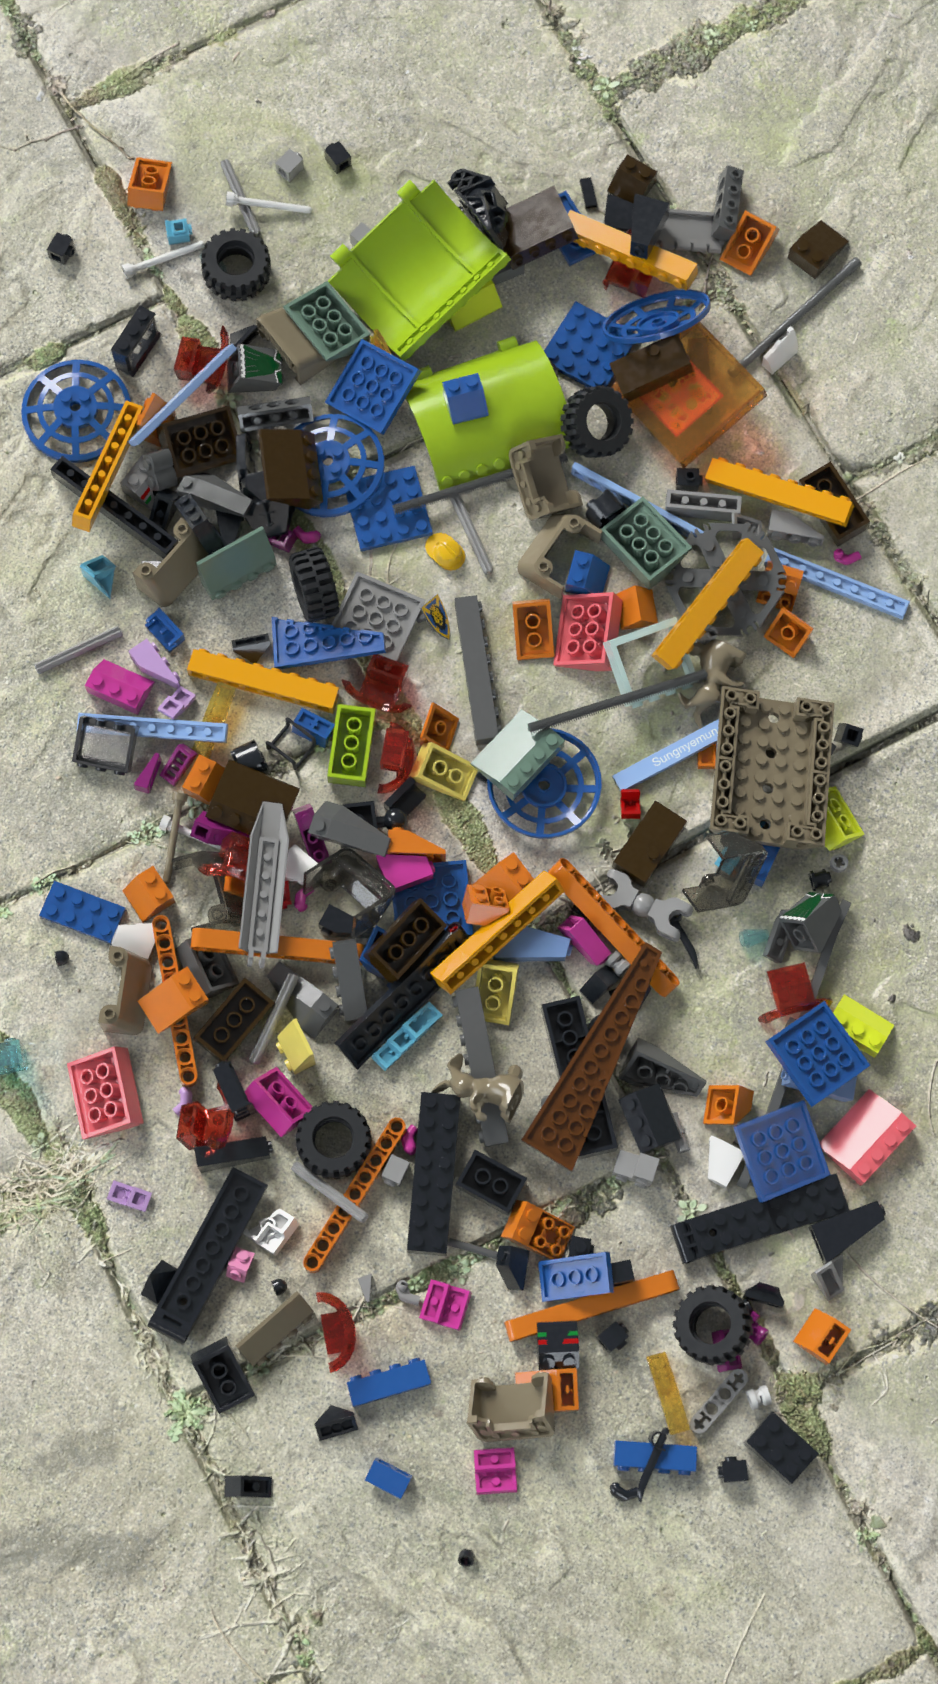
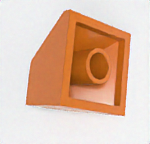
[703,1085,754,1125]

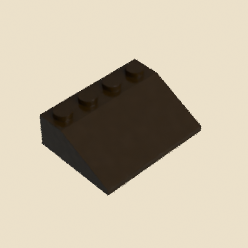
[156,405,238,478]
[258,429,323,510]
[205,759,300,835]

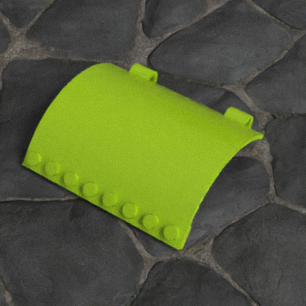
[328,179,511,361]
[405,336,570,491]

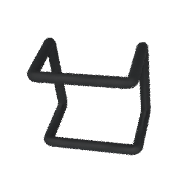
[265,717,316,770]

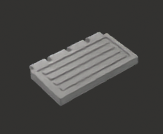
[656,209,724,254]

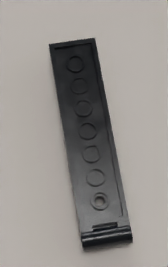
[334,922,469,1070]
[147,1167,268,1345]
[670,1173,850,1264]

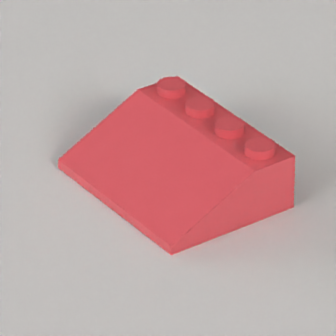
[553,592,623,671]
[67,1046,144,1139]
[819,1089,916,1186]

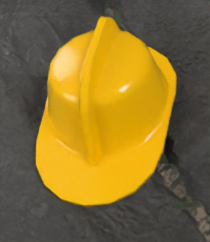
[425,533,465,571]

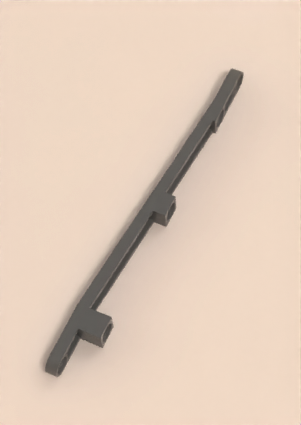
[733,899,851,1189]

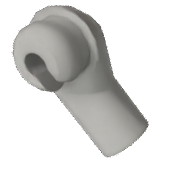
[396,1280,421,1306]

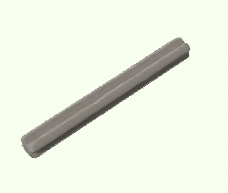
[221,159,261,237]
[450,494,493,574]
[34,626,122,674]
[249,973,299,1064]
[291,1162,368,1223]

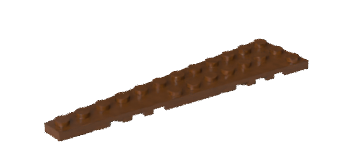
[521,942,662,1172]

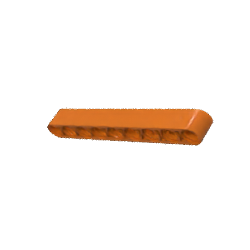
[548,858,680,997]
[152,915,197,1087]
[191,928,364,966]
[303,1117,406,1273]
[504,1270,680,1342]

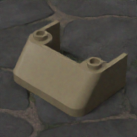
[517,514,602,600]

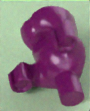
[749,1311,769,1346]

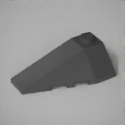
[176,472,253,517]
[308,801,391,857]
[267,961,339,1039]
[619,1037,707,1097]

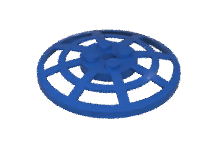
[603,289,711,344]
[21,359,131,463]
[294,414,385,518]
[487,728,602,839]

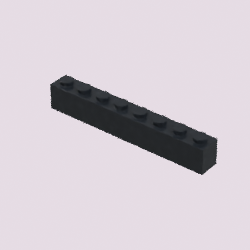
[50,456,178,559]

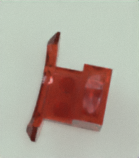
[602,229,654,298]
[174,326,229,394]
[341,654,412,713]
[377,722,415,794]
[198,831,250,882]
[758,962,833,1024]
[176,1082,234,1150]
[316,1292,356,1373]

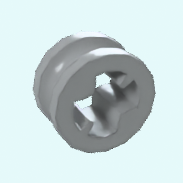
[830,854,848,873]

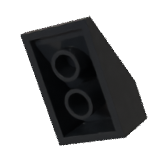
[190,1336,255,1414]

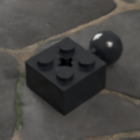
[341,801,408,848]

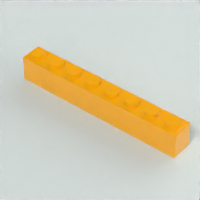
[568,210,698,291]
[72,400,143,533]
[705,457,854,527]
[651,538,764,670]
[187,649,339,714]
[430,871,565,995]

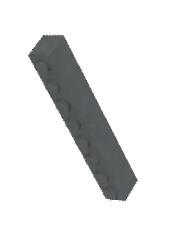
[454,595,501,746]
[452,987,509,1147]

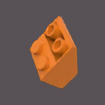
[137,393,176,447]
[756,561,804,612]
[462,884,510,926]
[793,1308,851,1365]

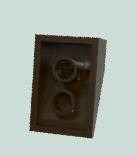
[787,220,849,279]

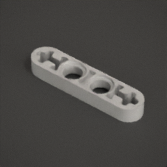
[689,1369,748,1434]

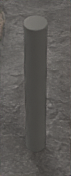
[448,1238,497,1260]

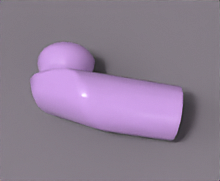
[173,1087,193,1117]

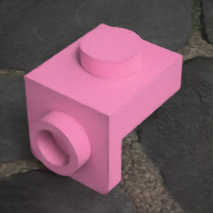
[226,1247,255,1283]

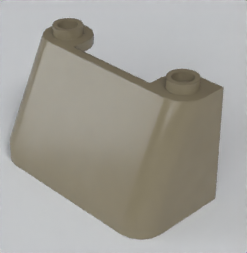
[255,307,335,385]
[509,434,583,520]
[133,517,209,607]
[98,946,152,1035]
[467,1372,555,1442]

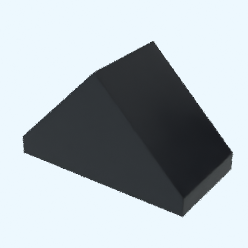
[579,965,621,1005]

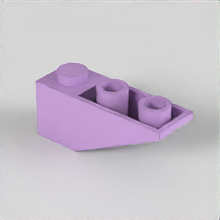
[128,639,181,689]

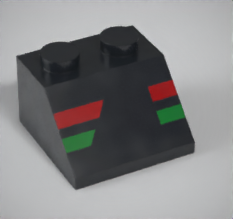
[537,1321,579,1370]

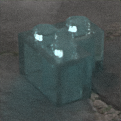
[0,1038,29,1075]

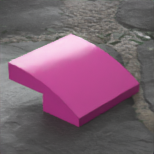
[419,1279,472,1331]
[474,1448,517,1495]

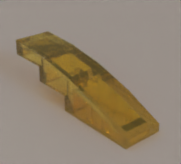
[192,681,236,759]
[646,1352,690,1435]

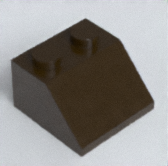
[607,154,658,204]

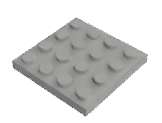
[331,571,425,667]

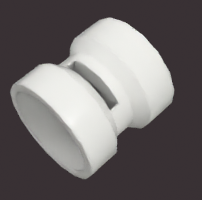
[746,1385,772,1410]

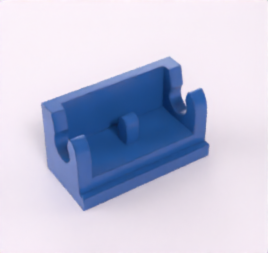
[145,607,185,653]
[292,708,335,748]
[365,1457,413,1499]

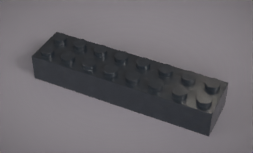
[541,996,618,1160]
[407,1092,461,1256]

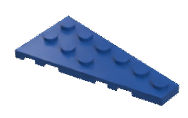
[271,616,386,670]

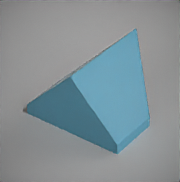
[80,555,116,599]

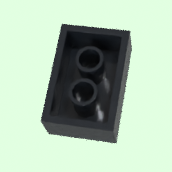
[456,1149,527,1216]
[743,1411,819,1485]

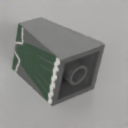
[226,344,284,393]
[779,892,842,953]

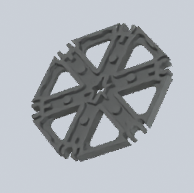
[666,523,787,637]

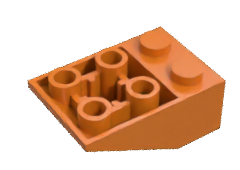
[501,1200,575,1260]
[515,1368,579,1412]

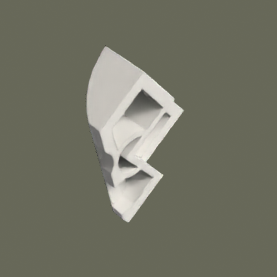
[762,326,798,374]
[285,844,322,886]
[111,922,161,959]
[708,1135,743,1189]
[243,1209,299,1256]

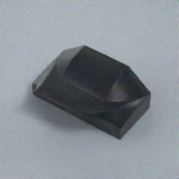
[742,1282,785,1309]

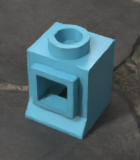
[165,219,193,245]

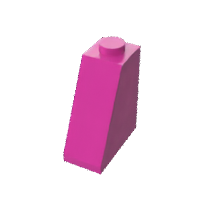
[376,854,435,895]
[557,915,611,966]

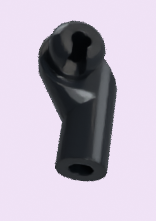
[610,1482,638,1502]

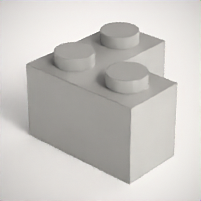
[612,1150,660,1189]

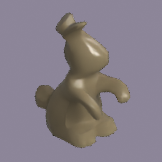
[678,639,747,729]
[431,1053,524,1124]

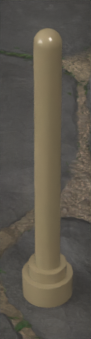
[163,792,188,884]

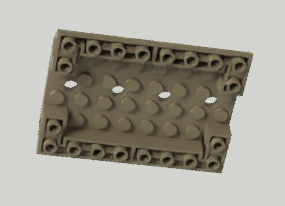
[709,686,835,850]

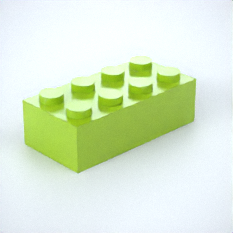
[327,704,376,788]

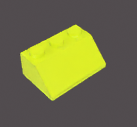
[448,280,502,332]
[825,786,865,851]
[833,994,894,1058]

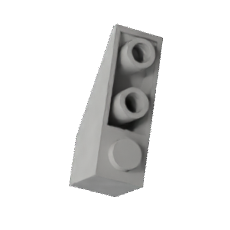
[767,509,824,547]

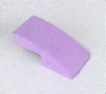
[158,686,196,720]
[106,1180,152,1212]

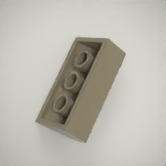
[235,1291,314,1367]

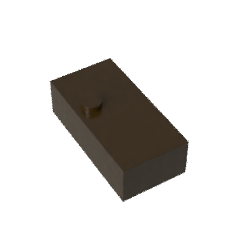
[609,334,694,402]
[799,461,870,547]
[612,800,687,888]
[363,898,448,983]
[193,977,275,1062]

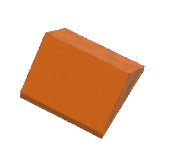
[616,585,658,630]
[763,607,814,658]
[420,703,459,751]

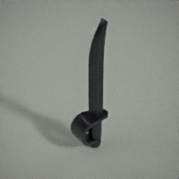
[670,914,698,969]
[638,1427,669,1502]

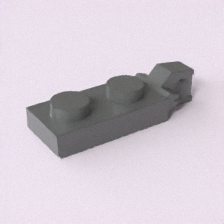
[763,909,789,963]

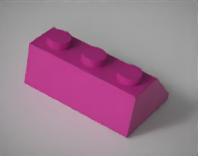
[85,659,155,715]
[244,1066,312,1137]

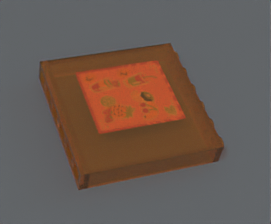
[612,318,767,468]

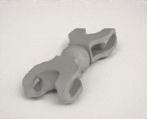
[600,869,694,942]

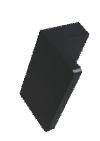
[384,776,426,816]

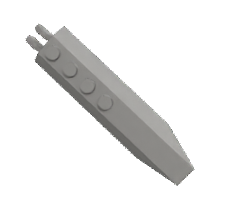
[238,801,289,969]

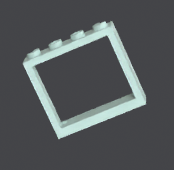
[603,617,697,708]

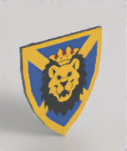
[416,594,450,640]

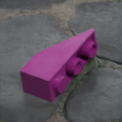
[292,804,331,865]
[190,811,250,850]

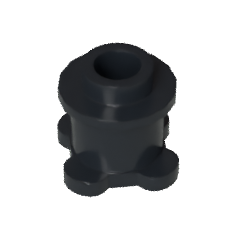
[808,869,832,892]

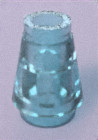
[739,929,769,948]

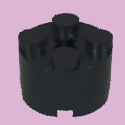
[585,489,627,529]
[230,739,271,775]

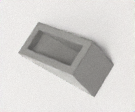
[358,1273,372,1303]

